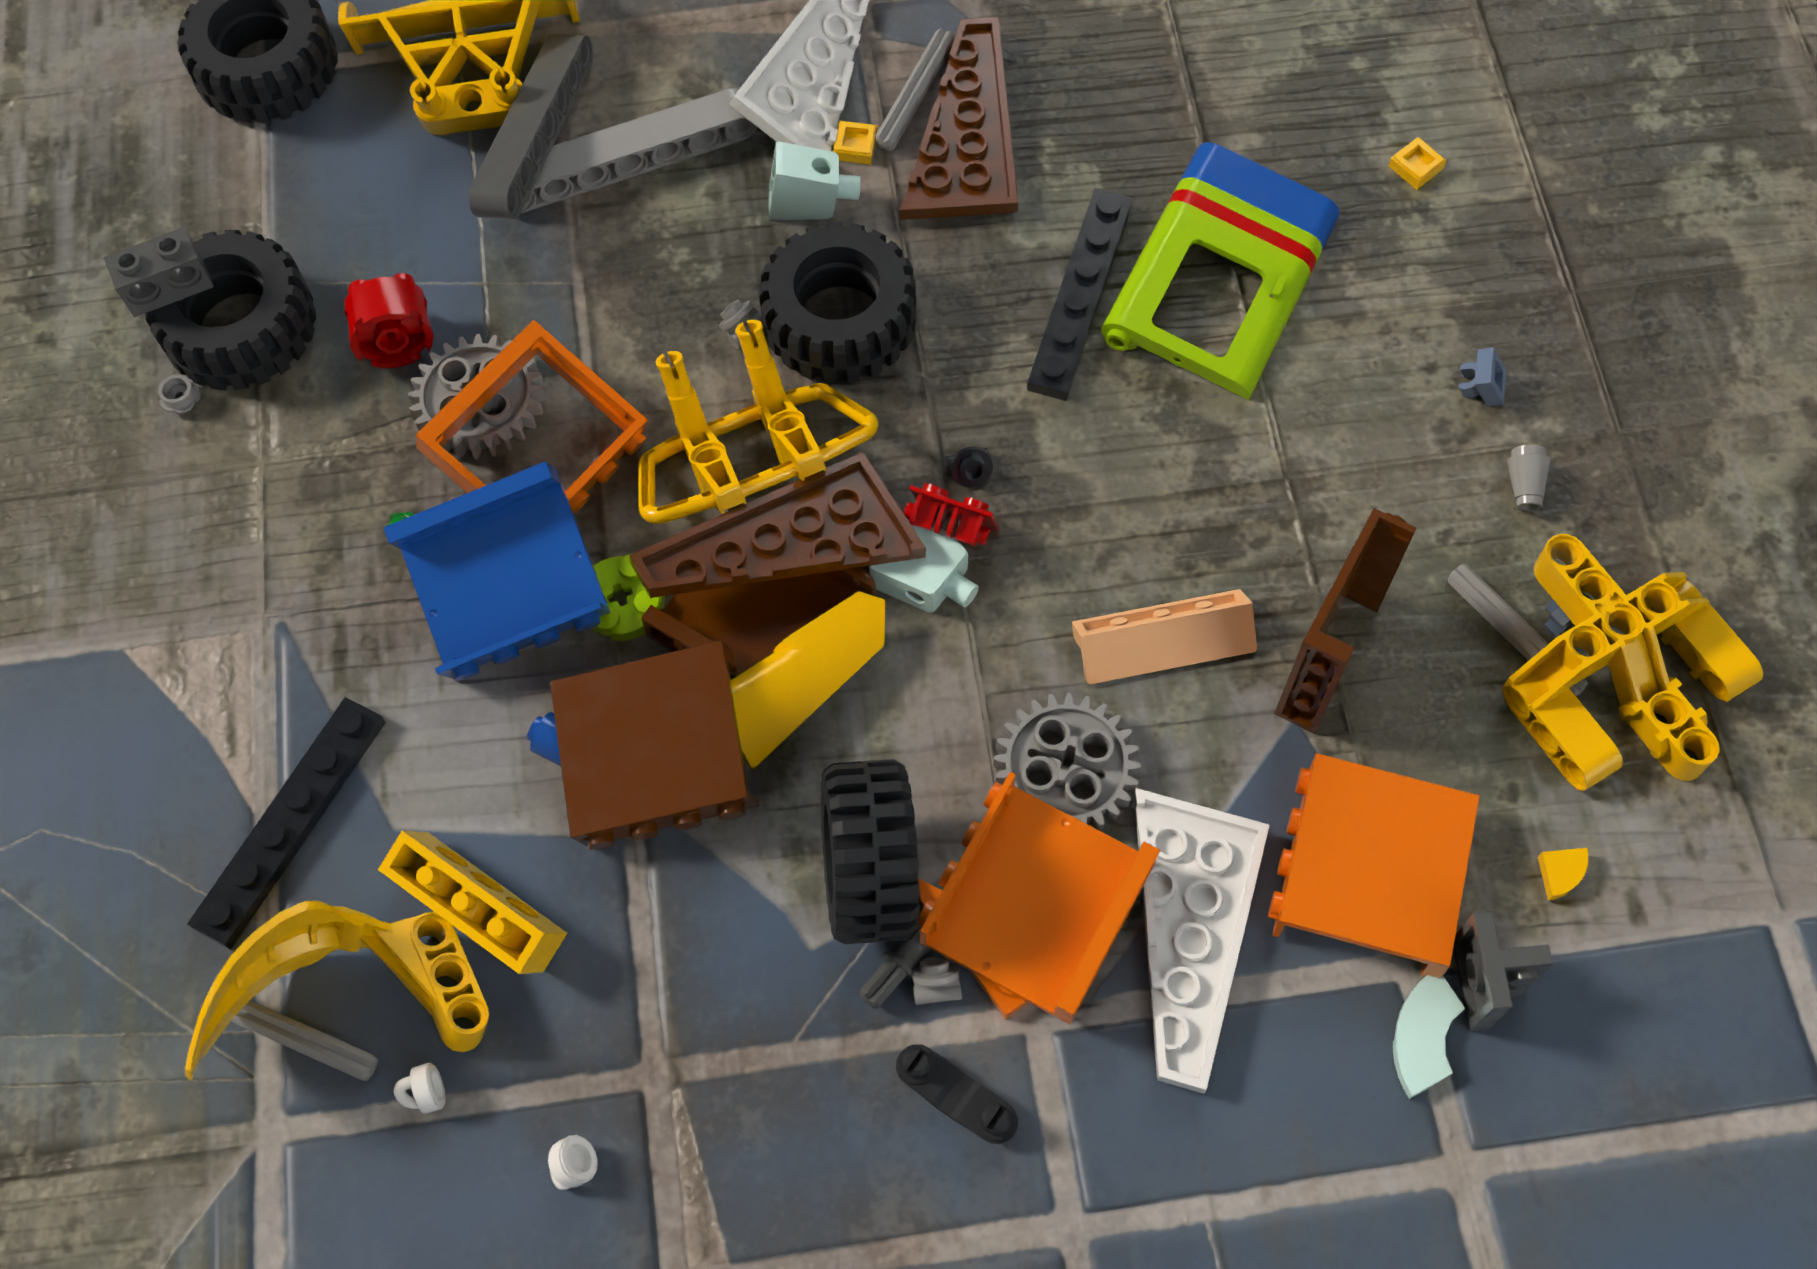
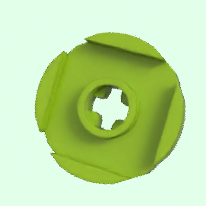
[590,554,665,641]

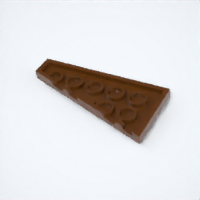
[899,16,1018,220]
[629,452,926,598]

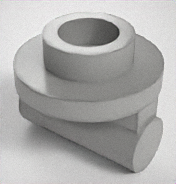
[719,299,763,349]
[912,956,962,1005]

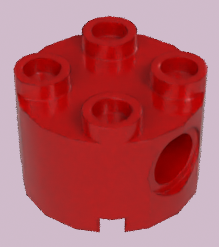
[344,273,434,368]

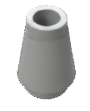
[1507,445,1551,511]

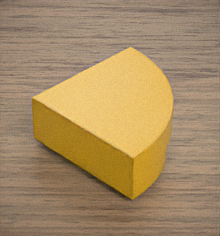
[1538,848,1589,901]

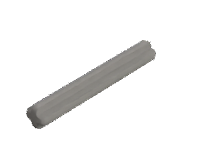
[875,28,954,152]
[1447,564,1588,697]
[231,1000,378,1081]

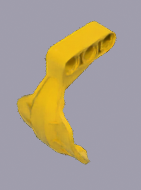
[185,900,489,1080]

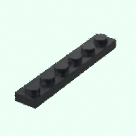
[1027,188,1133,401]
[187,697,386,950]

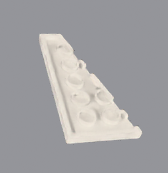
[729,0,869,151]
[1134,788,1270,1094]

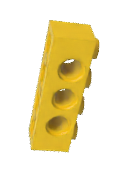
[378,830,567,974]

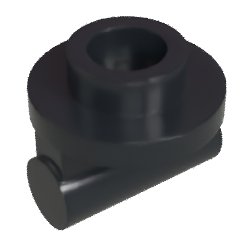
[946,446,993,488]

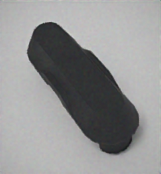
[896,1044,1018,1144]

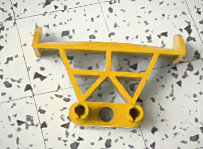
[338,0,580,135]

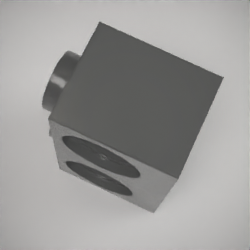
[104,227,214,318]

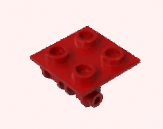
[903,483,1000,547]

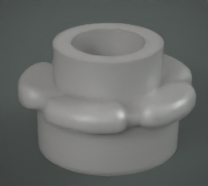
[158,374,200,414]

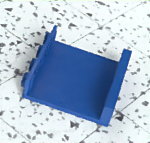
[383,461,611,681]

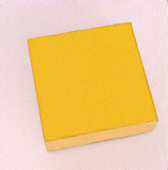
[833,121,878,165]
[1388,137,1447,190]

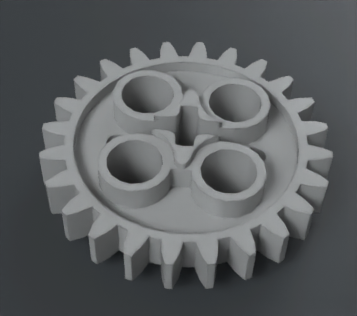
[408,334,546,460]
[993,693,1141,831]

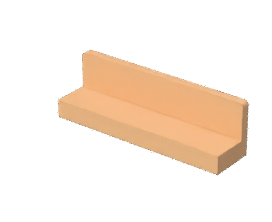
[1072,589,1257,684]

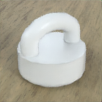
[393,1063,446,1114]
[548,1135,598,1190]

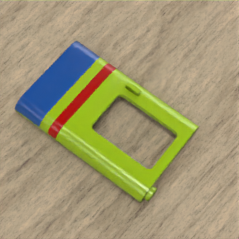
[1101,142,1340,400]

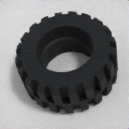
[177,0,338,123]
[759,222,916,383]
[145,230,316,390]
[821,759,920,944]

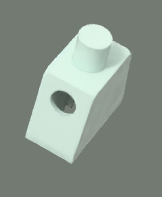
[769,141,861,221]
[869,520,979,613]

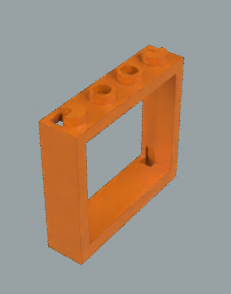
[416,320,648,514]

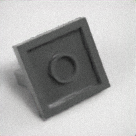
[1453,911,1553,1031]

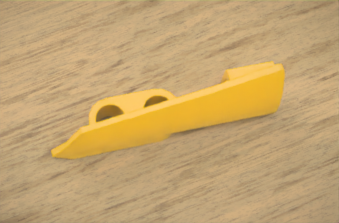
[731,591,885,769]

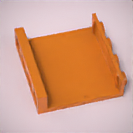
[1268,753,1480,979]
[918,772,1160,1025]

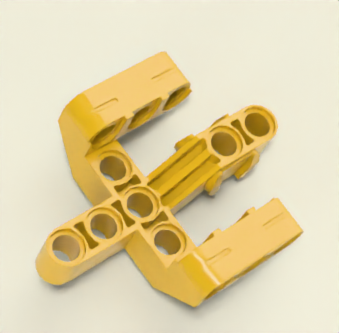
[1502,534,1763,791]

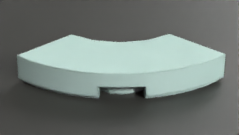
[1393,975,1465,1099]

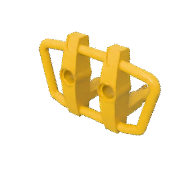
[638,320,879,524]

